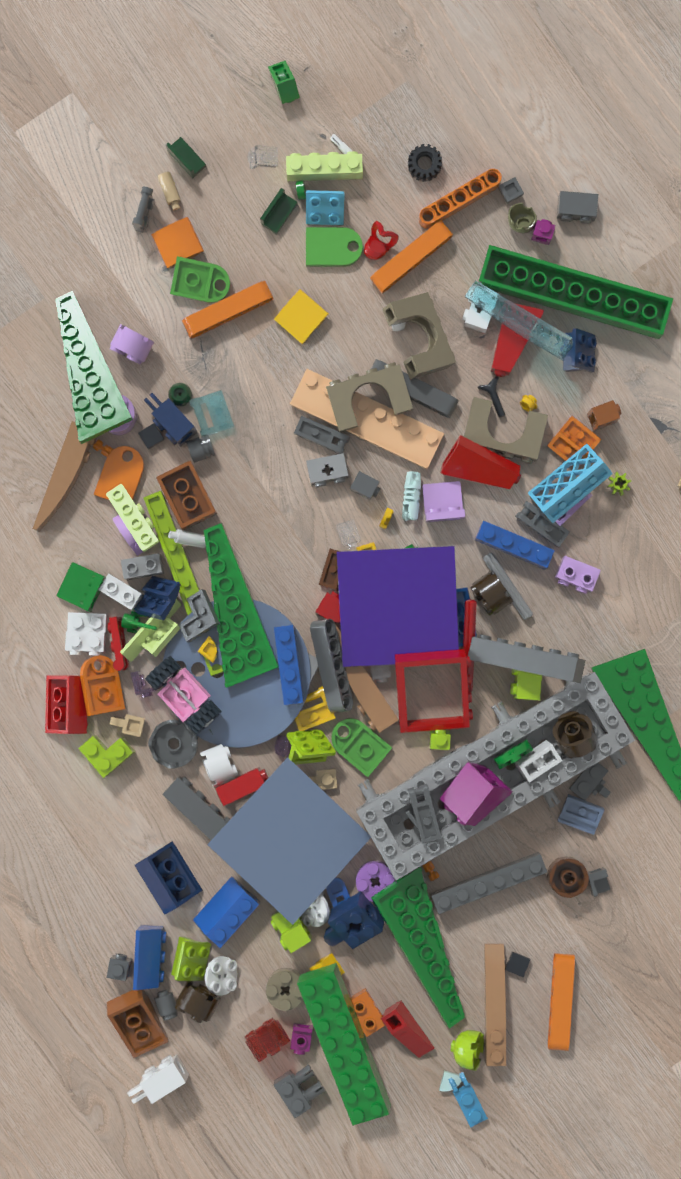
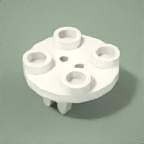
[301,892,330,927]
[205,956,238,996]

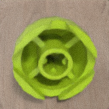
[451,1030,484,1071]

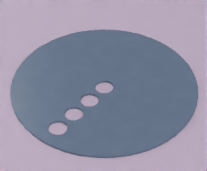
[163,600,311,748]

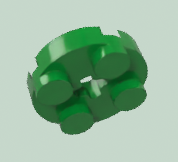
[494,740,534,770]

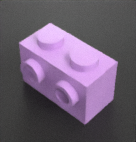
[555,556,601,594]

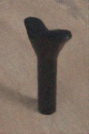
[477,376,506,418]

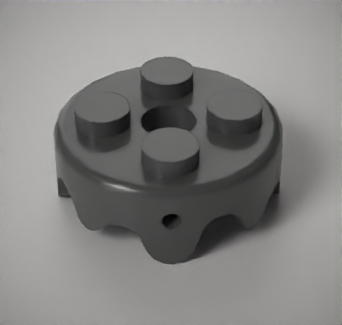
[148,719,198,768]

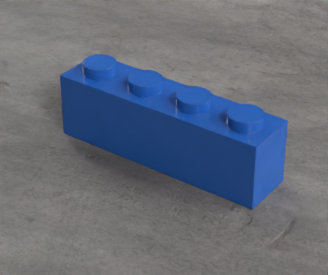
[475,520,555,570]
[274,625,304,705]

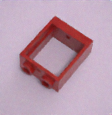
[215,767,269,806]

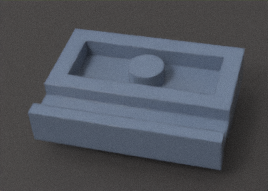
[558,794,604,835]

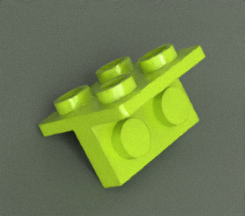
[286,729,336,765]
[171,937,211,981]

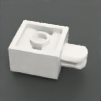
[127,1055,189,1104]

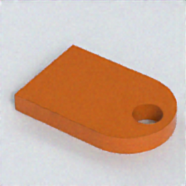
[93,446,144,501]
[80,655,125,716]

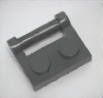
[132,186,155,233]

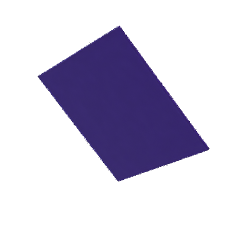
[337,546,459,667]

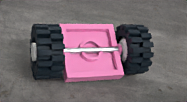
[145,656,222,735]

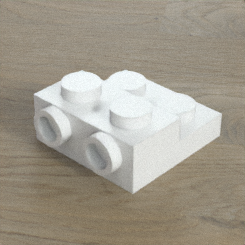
[65,612,107,656]

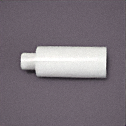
[168,529,206,549]

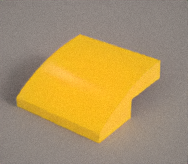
[274,289,329,344]

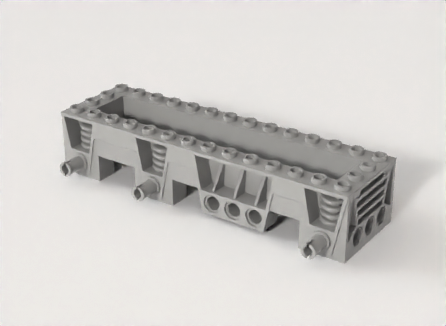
[356,672,635,882]

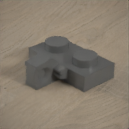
[569,763,611,800]

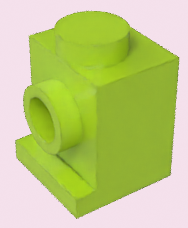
[429,730,451,750]

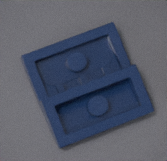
[134,576,181,621]

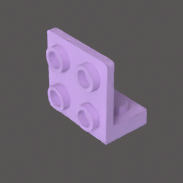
[422,481,465,523]

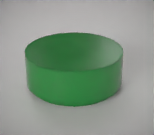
[296,180,306,200]

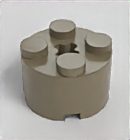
[266,968,303,1011]

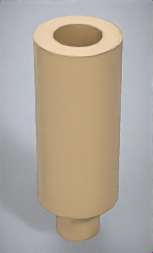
[158,172,181,211]

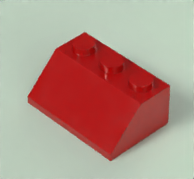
[45,675,88,734]

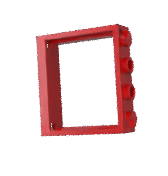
[395,649,473,733]

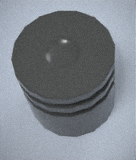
[186,434,216,463]

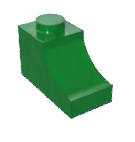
[268,60,300,104]

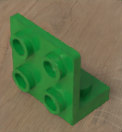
[56,562,106,612]

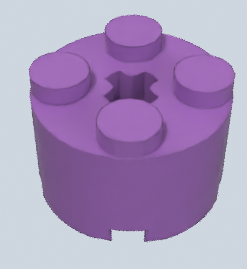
[356,861,395,902]

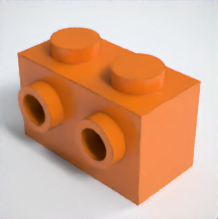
[350,988,385,1037]

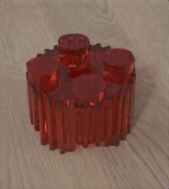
[244,1017,290,1062]

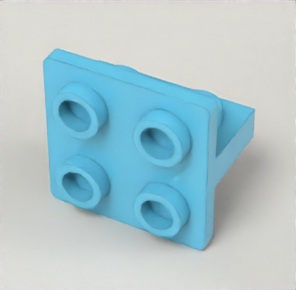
[306,190,345,225]

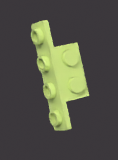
[106,484,159,552]
[121,599,181,662]

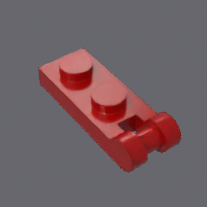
[108,616,129,671]

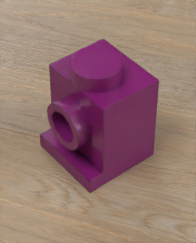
[531,219,556,245]
[290,1023,313,1055]

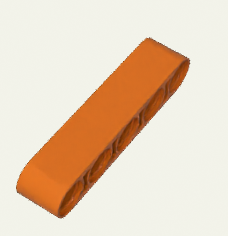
[419,169,502,229]
[370,220,453,293]
[182,281,274,339]
[548,953,575,1051]

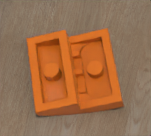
[151,217,204,269]
[547,415,602,466]

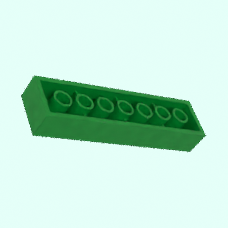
[297,963,391,1126]

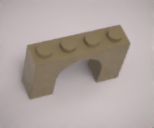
[382,292,456,380]
[326,362,413,432]
[464,397,548,464]

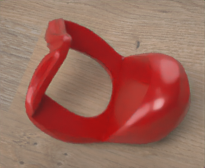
[364,221,399,260]

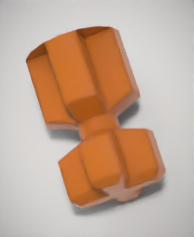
[93,439,113,457]
[422,860,439,881]

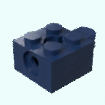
[144,393,197,447]
[324,891,384,950]

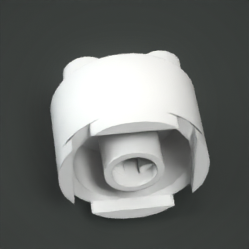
[200,744,238,789]

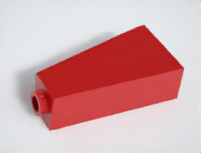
[490,302,544,377]
[440,435,521,490]

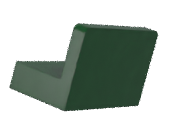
[166,137,206,179]
[260,188,298,235]

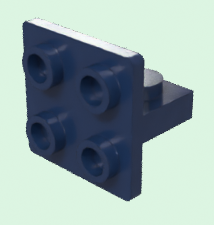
[563,328,597,372]

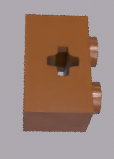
[587,400,622,432]

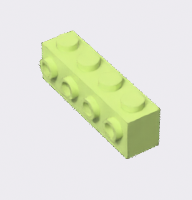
[286,151,363,181]

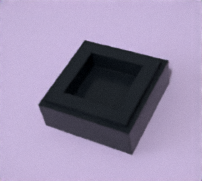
[138,423,164,450]
[505,951,531,977]

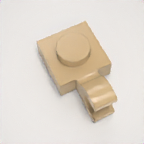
[110,714,145,737]
[308,769,337,789]

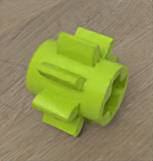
[607,472,631,496]

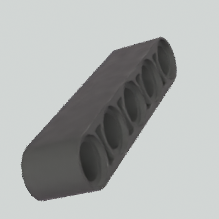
[371,359,459,418]
[310,619,353,713]

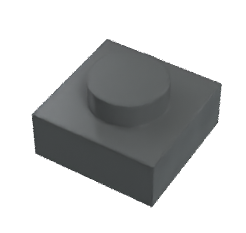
[498,177,524,204]

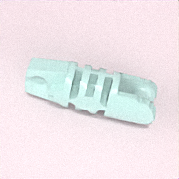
[402,471,421,521]

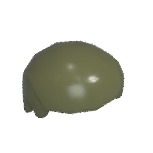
[508,203,537,234]

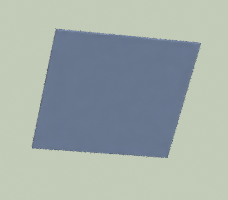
[207,757,371,925]

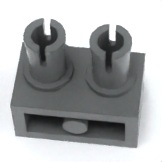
[273,1064,326,1118]

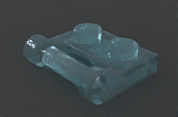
[189,390,234,437]

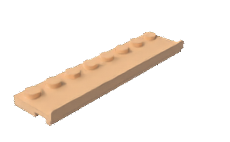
[290,369,444,470]

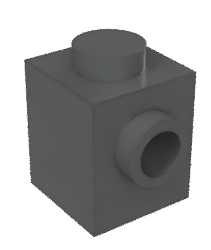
[350,471,381,500]
[106,953,132,981]

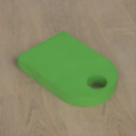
[306,227,363,267]
[170,256,230,302]
[331,718,392,777]

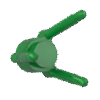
[121,611,157,634]

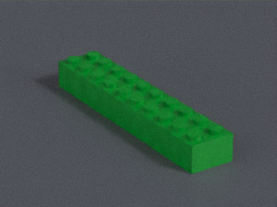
[477,245,674,339]

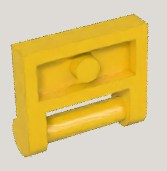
[295,686,336,731]

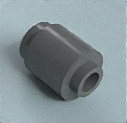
[154,990,178,1021]

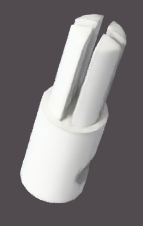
[330,134,352,154]

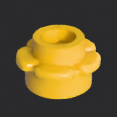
[520,395,537,412]

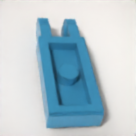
[448,1072,488,1128]

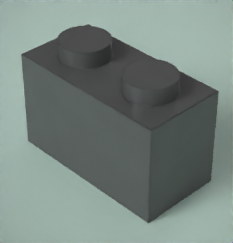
[557,191,599,224]

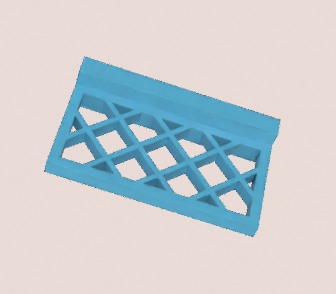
[528,444,613,523]

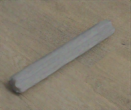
[483,553,533,620]

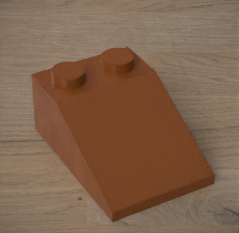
[107,989,169,1058]

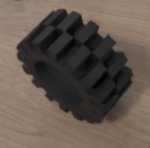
[408,144,442,182]

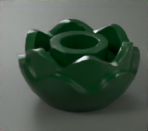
[168,383,192,407]

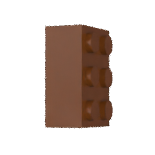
[156,460,217,530]

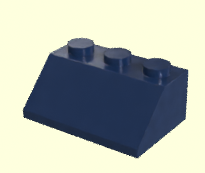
[134,841,203,915]

